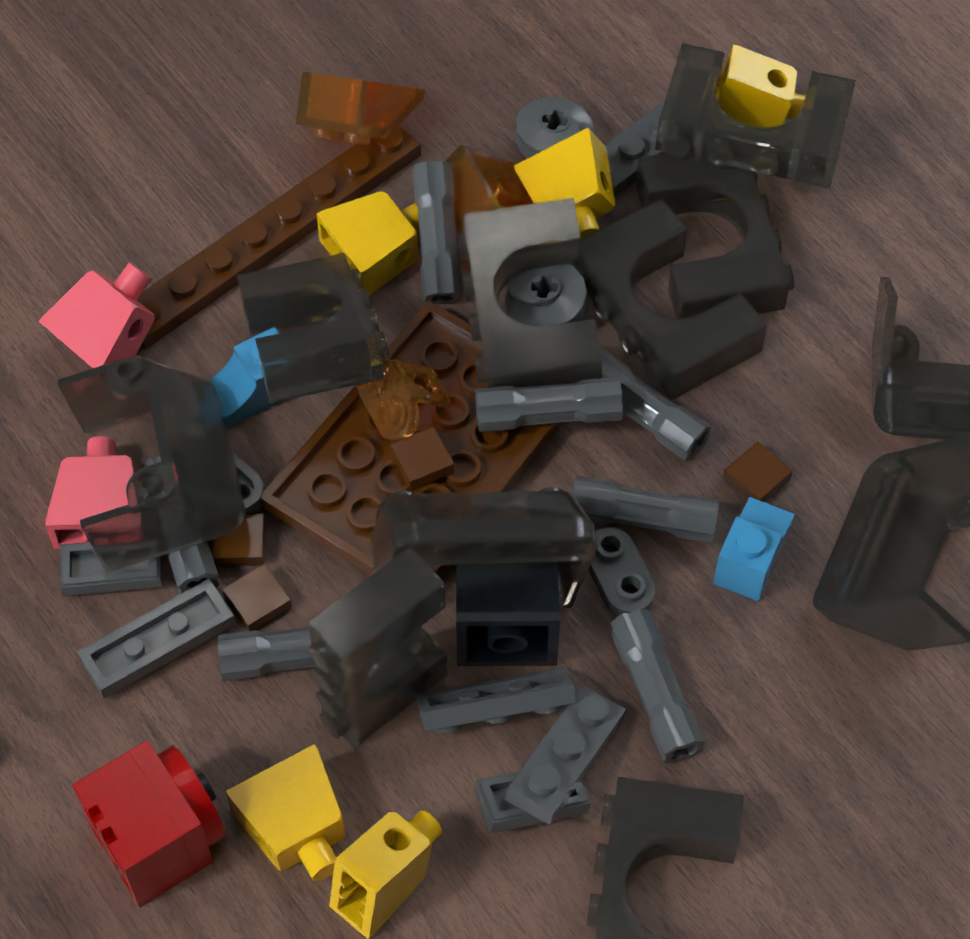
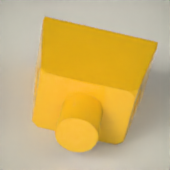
[706,44,816,139]
[514,128,615,244]
[316,191,419,299]
[226,744,345,882]
[329,810,442,939]

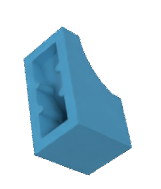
[195,327,301,432]
[713,497,795,602]

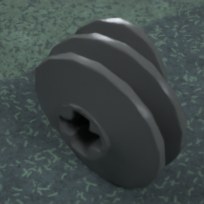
[515,97,594,159]
[505,257,587,342]

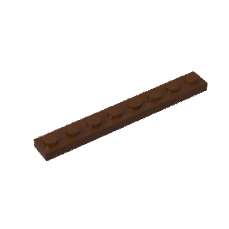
[137,119,421,349]

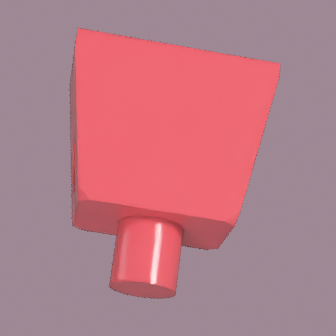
[39,262,155,382]
[45,436,146,549]

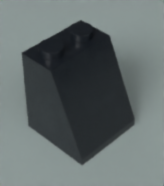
[456,533,560,666]

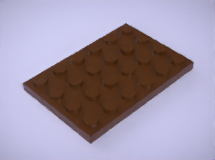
[260,300,571,605]

